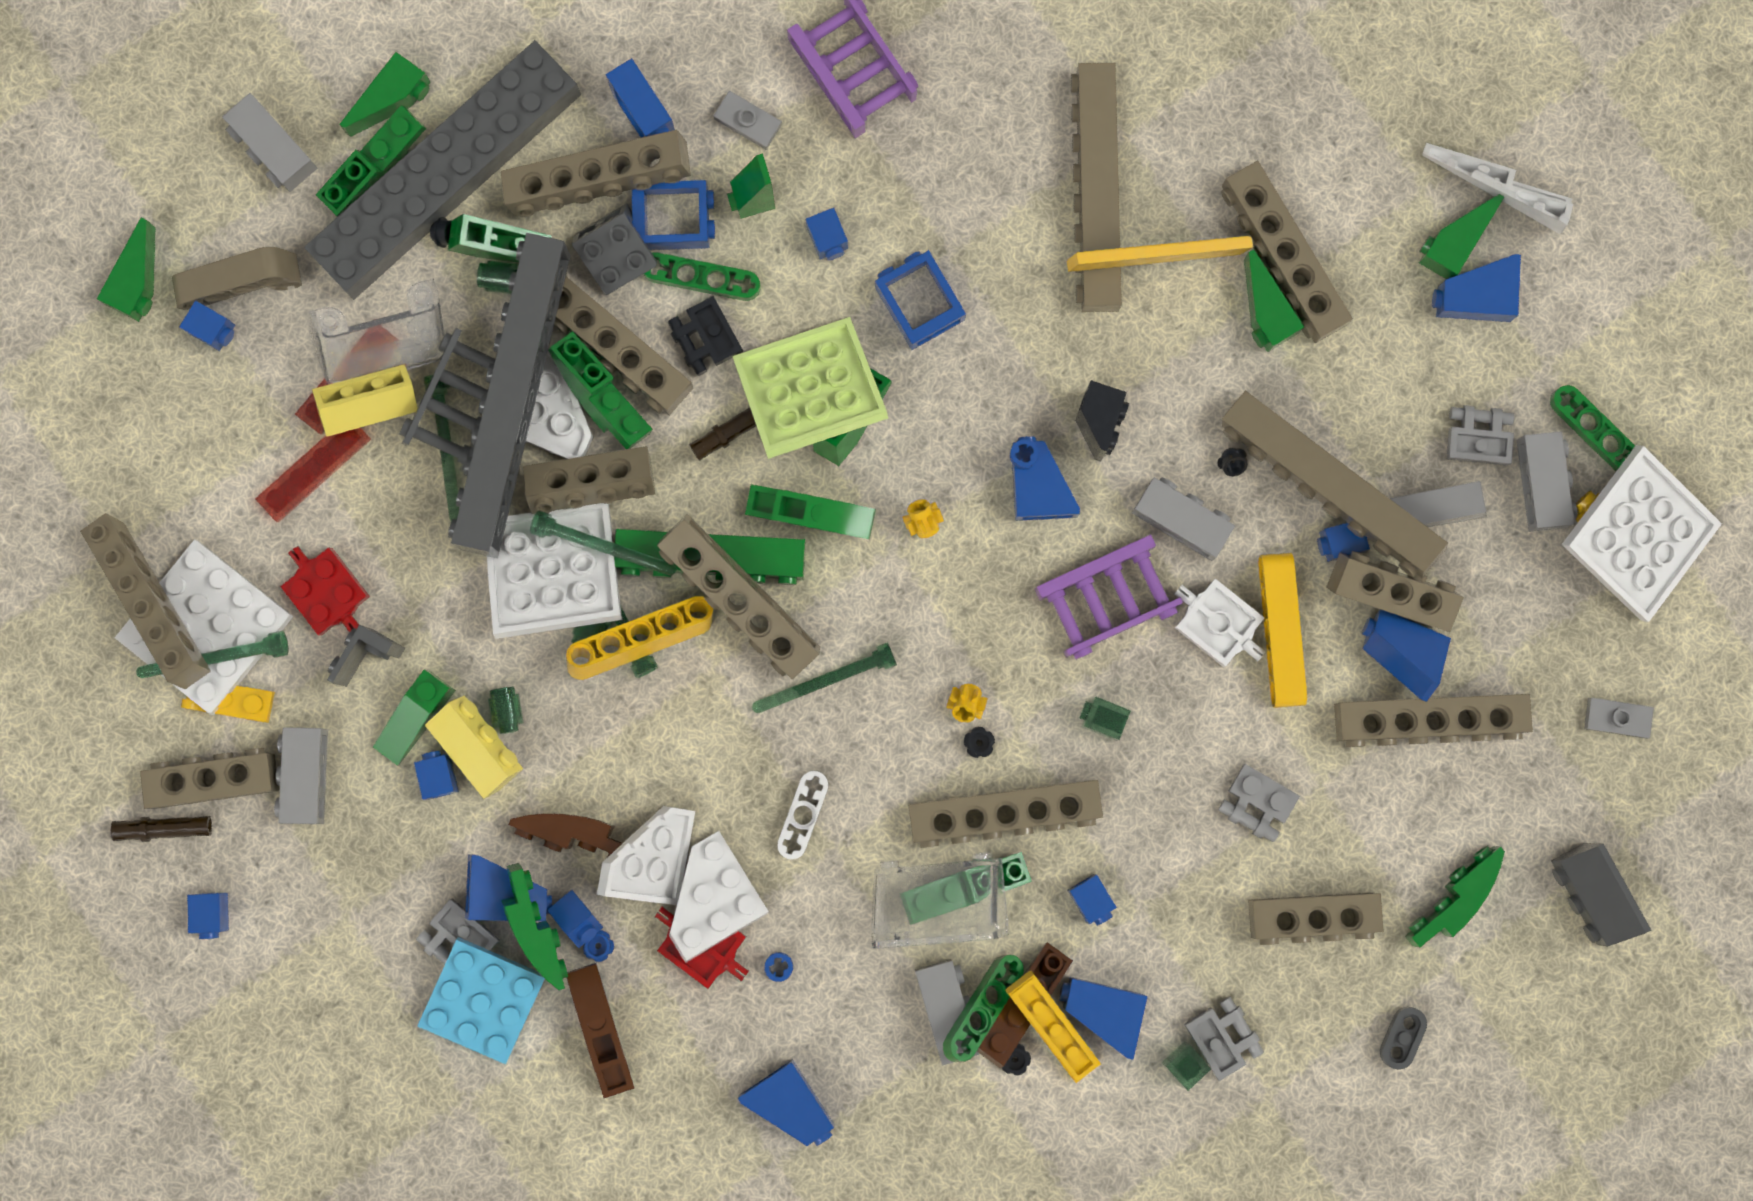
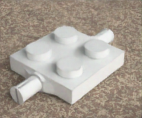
[1174,579,1266,667]

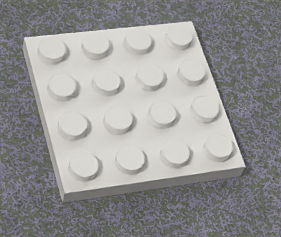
[1562,445,1722,622]
[486,503,622,639]
[115,539,294,715]

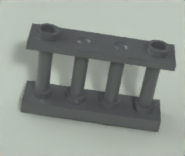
[399,328,496,472]

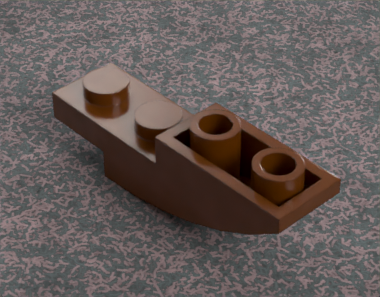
[508,814,623,858]
[977,942,1073,1069]
[567,963,635,1099]

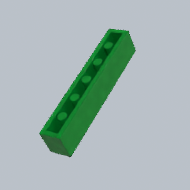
[614,529,806,585]

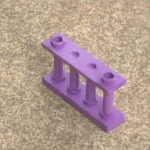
[787,0,918,139]
[1035,535,1183,660]

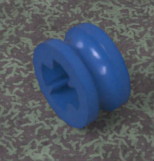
[1010,439,1039,470]
[765,952,793,982]

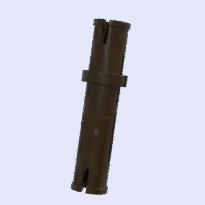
[689,407,756,461]
[110,816,212,842]

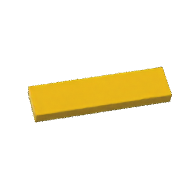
[1005,970,1101,1083]

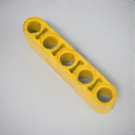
[1258,553,1307,708]
[566,596,713,680]

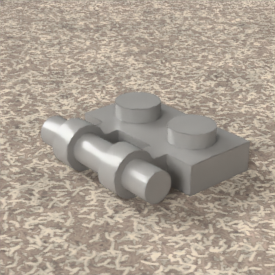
[1446,405,1514,465]
[1218,764,1300,842]
[416,898,500,965]
[1184,996,1264,1081]

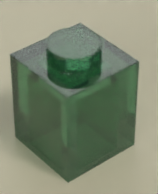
[1079,696,1131,741]
[1162,1041,1211,1091]

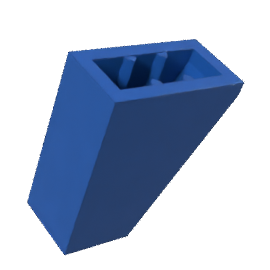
[1432,254,1521,322]
[1011,436,1080,521]
[1362,609,1451,702]
[465,854,552,921]
[1059,977,1148,1060]
[738,1059,835,1146]

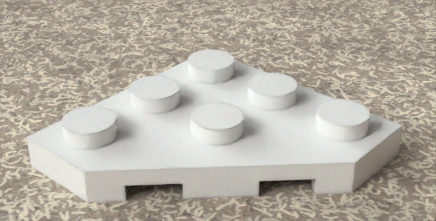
[526,349,593,459]
[597,806,695,905]
[669,831,769,963]

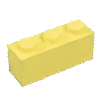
[312,364,418,437]
[425,695,523,799]

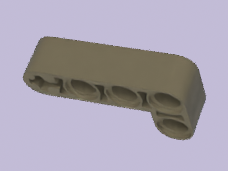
[172,247,302,310]

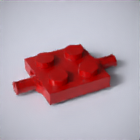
[280,546,370,636]
[655,906,749,989]

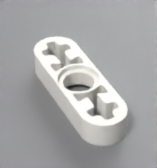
[778,771,828,859]

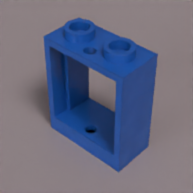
[605,58,675,138]
[632,180,715,250]
[875,250,966,350]

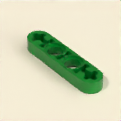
[644,252,761,301]
[1550,385,1635,471]
[943,955,1024,1062]

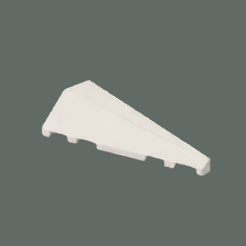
[1422,143,1573,235]

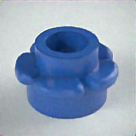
[583,930,614,962]

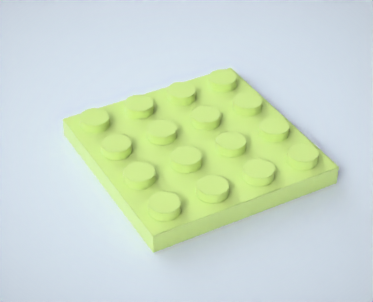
[732,317,888,459]

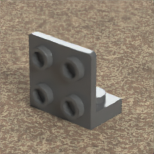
[572,203,657,295]
[327,624,405,687]

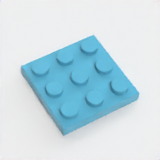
[417,937,545,1064]

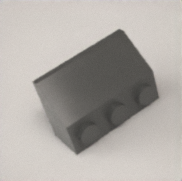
[1551,843,1651,947]

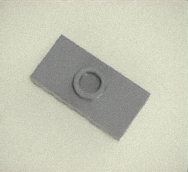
[713,91,782,150]
[1584,698,1654,739]

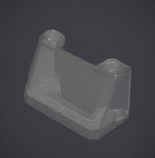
[308,278,445,384]
[871,852,1009,949]

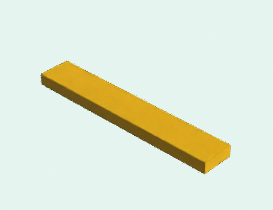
[1066,236,1253,272]

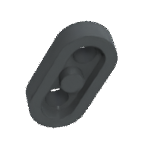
[1380,1007,1427,1070]

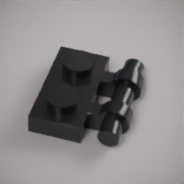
[668,296,743,376]

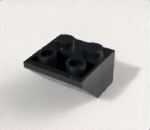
[1075,380,1129,462]

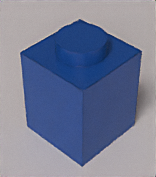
[805,208,848,261]
[179,300,235,352]
[1317,523,1370,562]
[414,750,459,800]
[1067,874,1117,926]
[547,890,603,948]
[187,892,229,939]

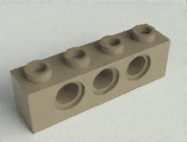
[523,446,655,514]
[1326,551,1464,632]
[140,748,279,809]
[1248,893,1384,945]

